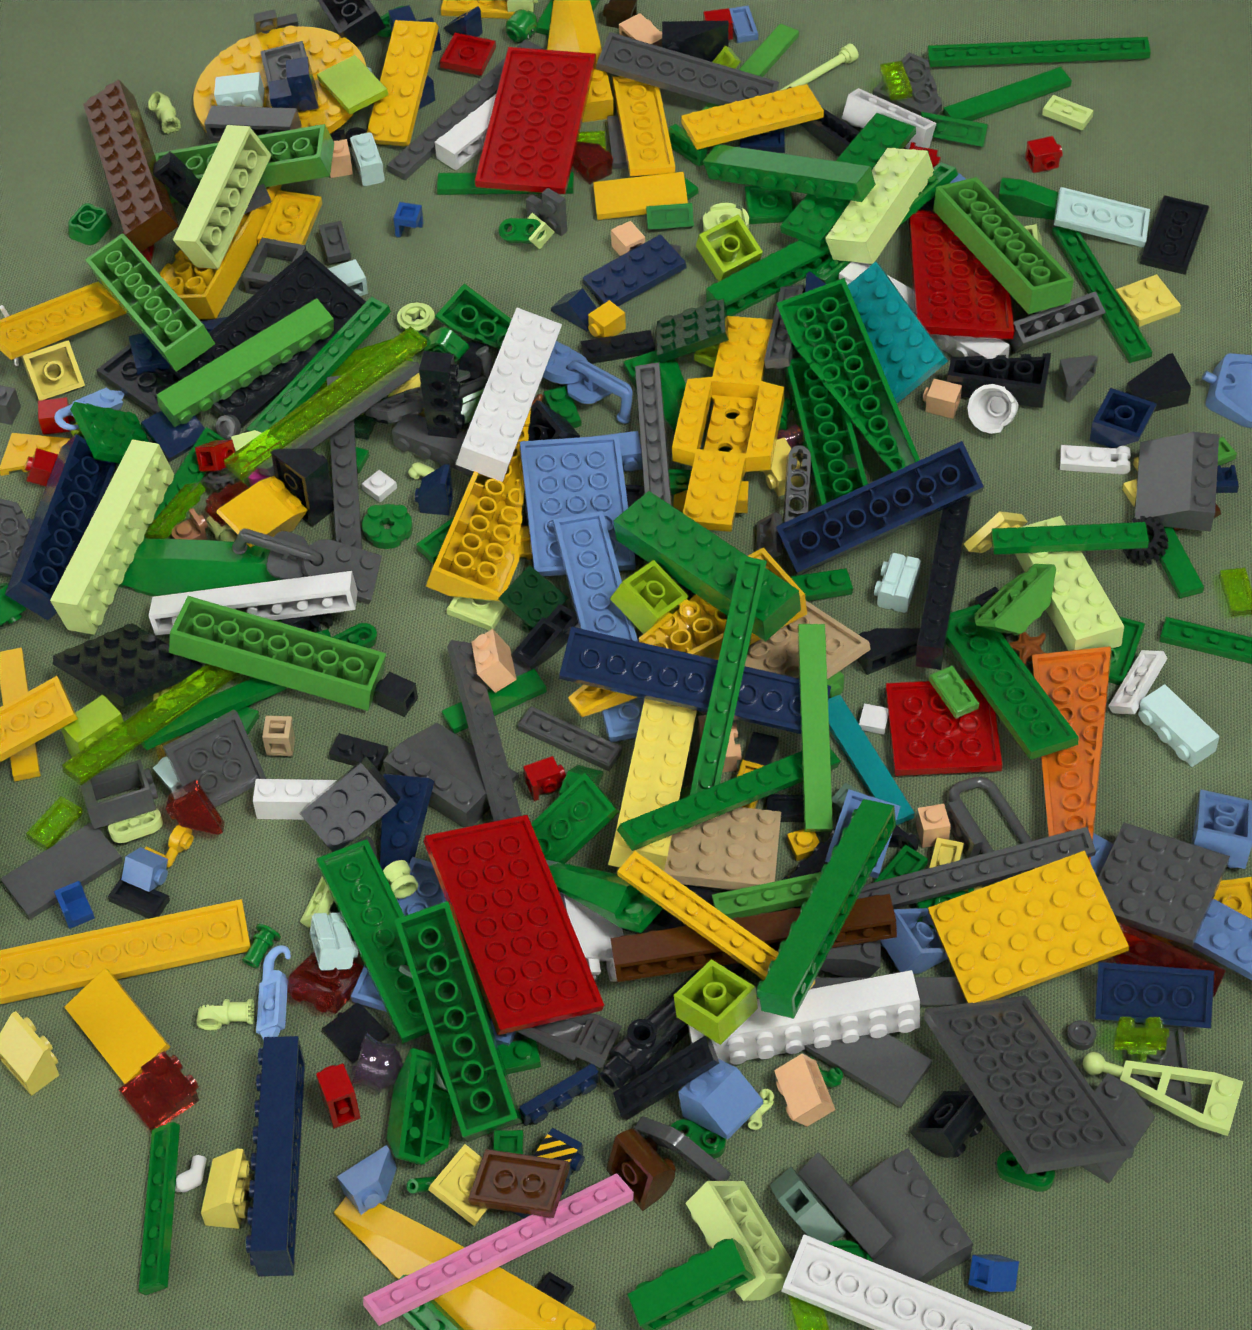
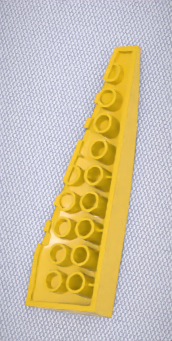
[160,185,282,320]

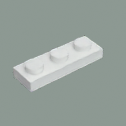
[1109,650,1168,714]

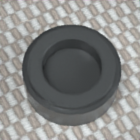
[216,414,241,440]
[1067,1020,1096,1050]

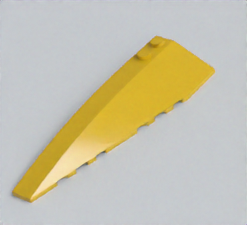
[547,0,614,123]
[426,409,531,601]
[568,548,807,717]
[334,1197,596,1330]

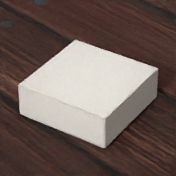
[859,703,889,735]

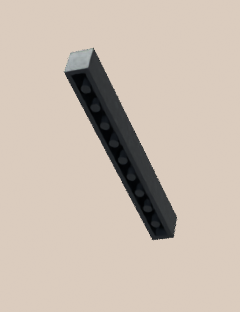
[915,468,976,670]

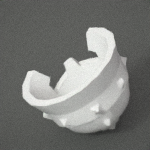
[967,384,1019,434]

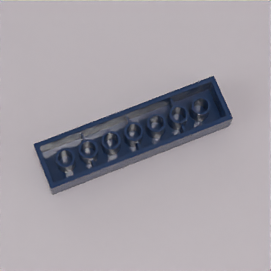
[5,434,116,621]
[776,441,984,575]
[246,1036,305,1277]

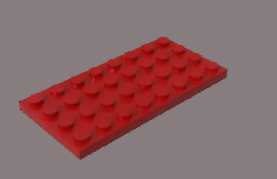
[475,47,596,195]
[908,210,1014,339]
[423,815,605,1035]

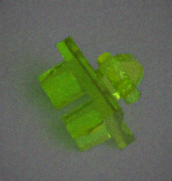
[1113,1017,1169,1063]

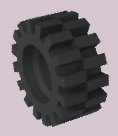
[1123,516,1169,565]

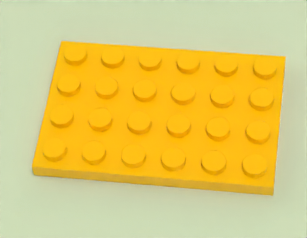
[928,850,1129,1003]

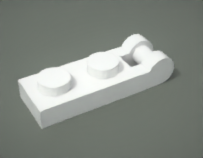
[1060,445,1131,474]

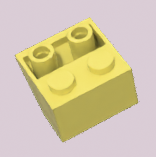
[0,1011,59,1096]
[201,1149,254,1229]

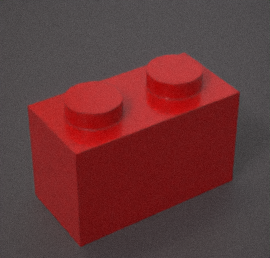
[316,1063,361,1129]

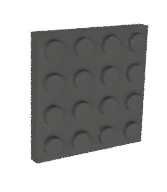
[1098,822,1230,947]

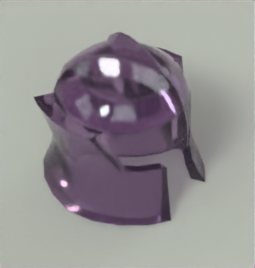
[350,1032,404,1094]

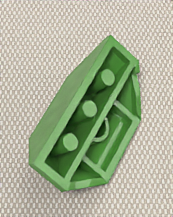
[974,564,1056,635]

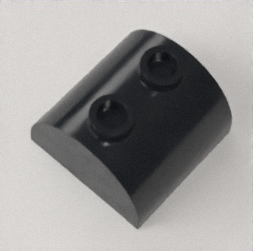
[910,1091,986,1158]

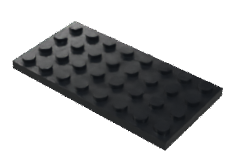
[170,250,366,428]

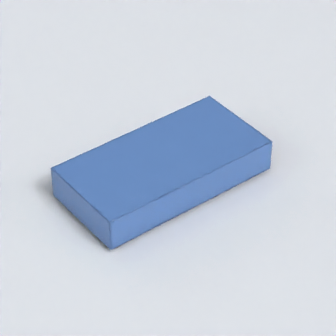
[729,5,758,43]

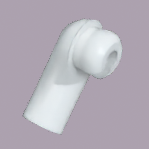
[175,1155,207,1193]

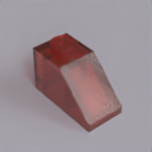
[572,142,613,185]
[166,780,225,835]

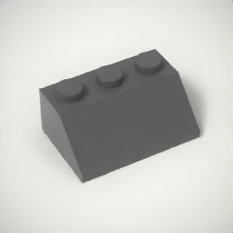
[1081,1073,1155,1184]

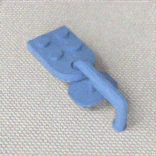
[543,341,633,424]

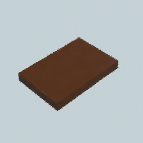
[468,1149,570,1218]

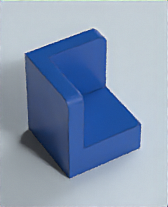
[393,202,424,237]
[54,881,95,929]
[968,1254,1019,1292]

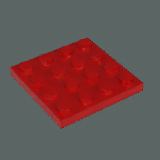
[885,679,1002,776]

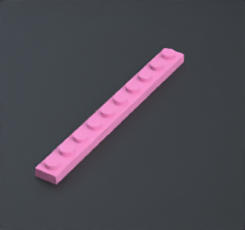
[363,1173,634,1326]

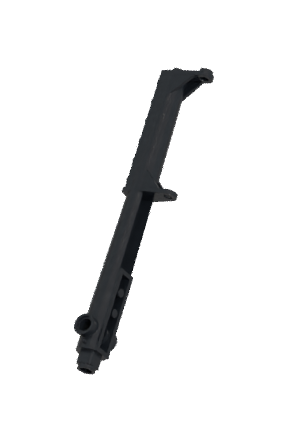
[600,825,919,1090]

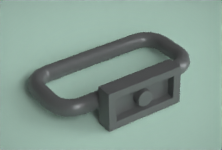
[946,777,1032,858]

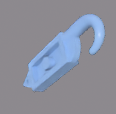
[54,387,124,430]
[256,945,291,1040]

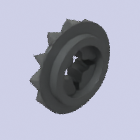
[204,466,244,490]

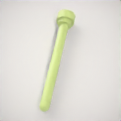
[779,43,859,91]

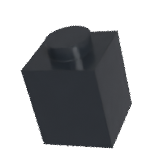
[375,671,418,717]

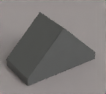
[1058,355,1098,403]

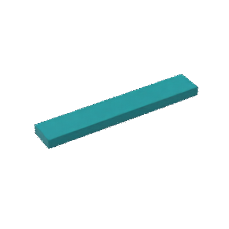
[828,694,915,825]

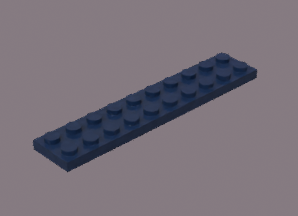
[559,627,831,734]

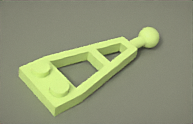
[1082,1052,1244,1136]

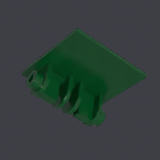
[498,565,568,632]

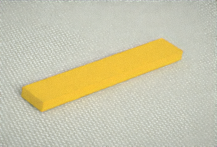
[0,647,41,782]

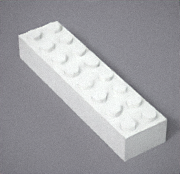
[456,308,562,482]
[688,970,920,1065]

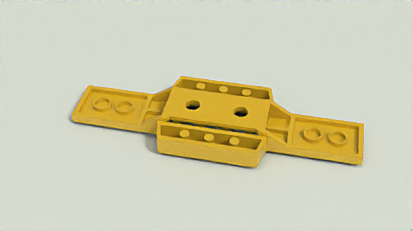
[672,316,784,532]

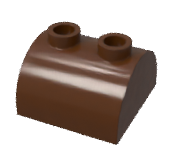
[606,1129,676,1211]

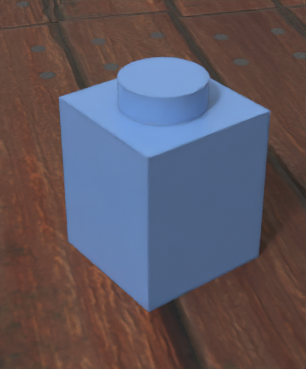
[121,847,168,892]

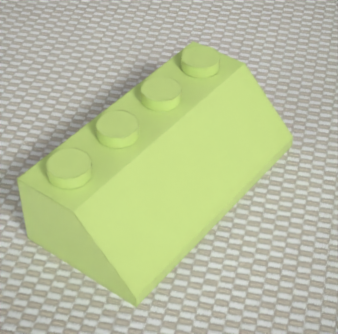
[686,1181,793,1301]

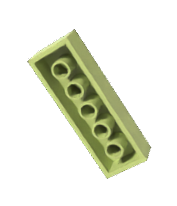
[173,125,271,269]
[825,148,934,264]
[1015,516,1124,651]

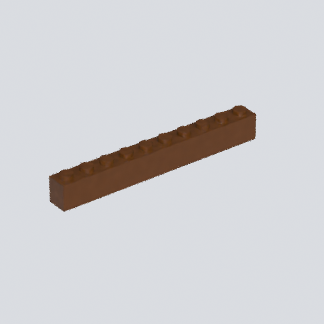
[610,894,897,982]

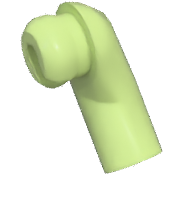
[408,462,435,479]
[748,1089,774,1130]

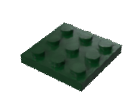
[657,299,729,363]

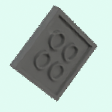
[163,710,266,817]

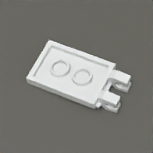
[559,892,624,981]

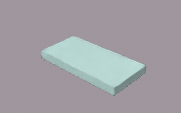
[1054,187,1150,248]

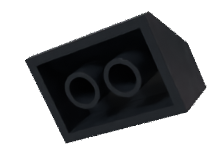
[271,448,334,527]

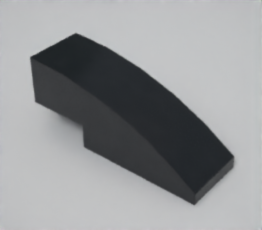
[153,151,200,209]
[511,604,578,669]

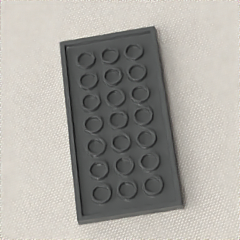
[923,996,1134,1174]

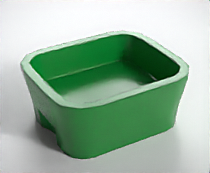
[68,203,112,245]
[424,327,470,363]

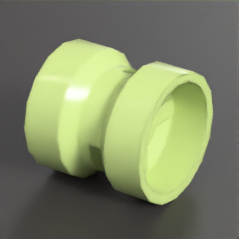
[383,860,418,899]

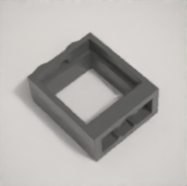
[243,238,306,294]
[79,759,158,829]

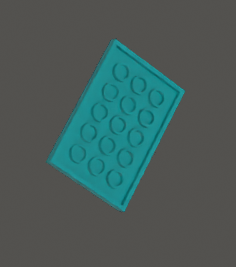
[848,261,949,403]

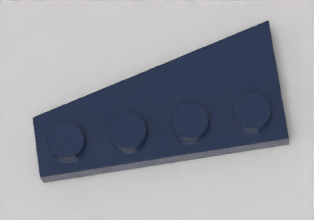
[380,774,434,870]

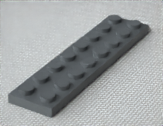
[596,32,779,106]

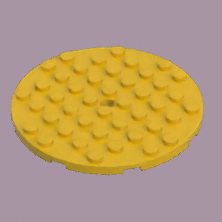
[193,26,367,142]

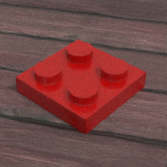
[440,33,496,76]

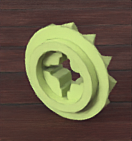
[397,302,435,331]

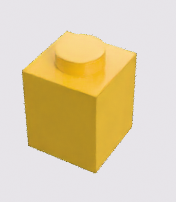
[588,300,626,338]

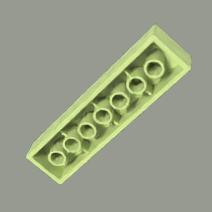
[50,440,174,635]

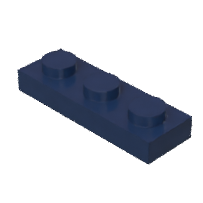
[520,1064,599,1126]

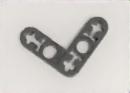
[634,1116,731,1181]

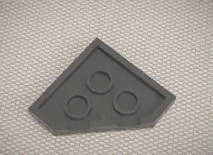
[873,52,942,116]
[0,499,30,577]

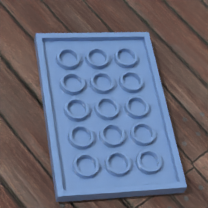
[520,435,636,576]

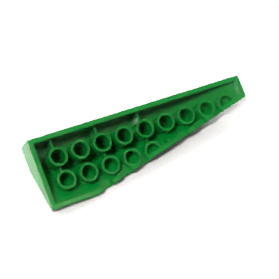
[776,278,920,473]
[119,539,285,622]

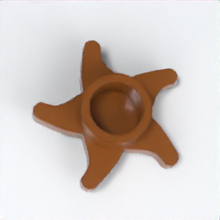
[1009,632,1046,666]

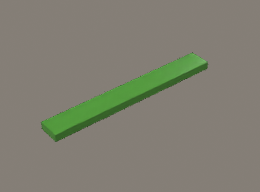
[702,23,799,110]
[798,624,833,832]

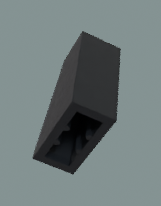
[1125,353,1191,412]

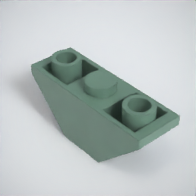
[769,1166,846,1244]

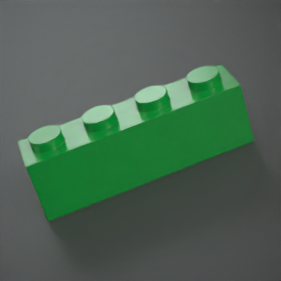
[627,1238,756,1330]

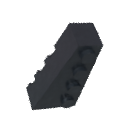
[947,353,1051,408]

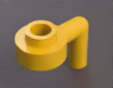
[144,824,194,868]

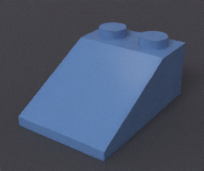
[1191,789,1252,869]

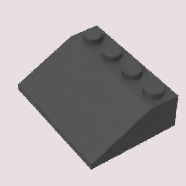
[1135,432,1219,532]
[384,723,519,828]
[851,1148,973,1283]

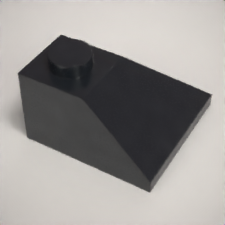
[528,400,580,441]

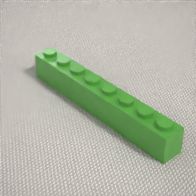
[157,298,334,427]

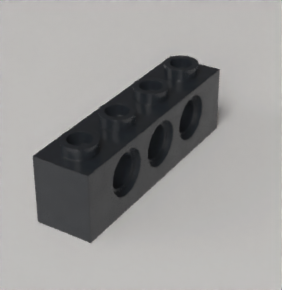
[419,351,465,439]

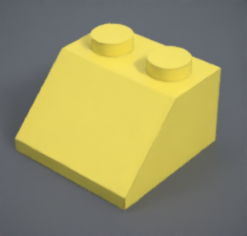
[21,340,85,401]

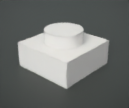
[362,470,397,502]

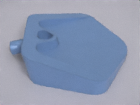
[1202,353,1252,428]

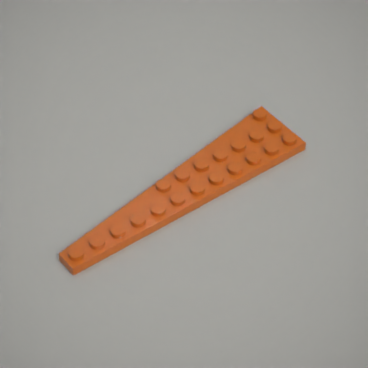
[1032,646,1111,863]

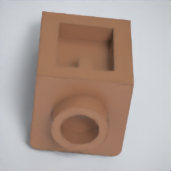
[168,508,208,540]

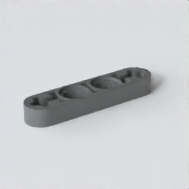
[783,445,811,523]

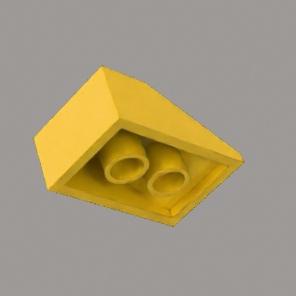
[216,476,308,547]

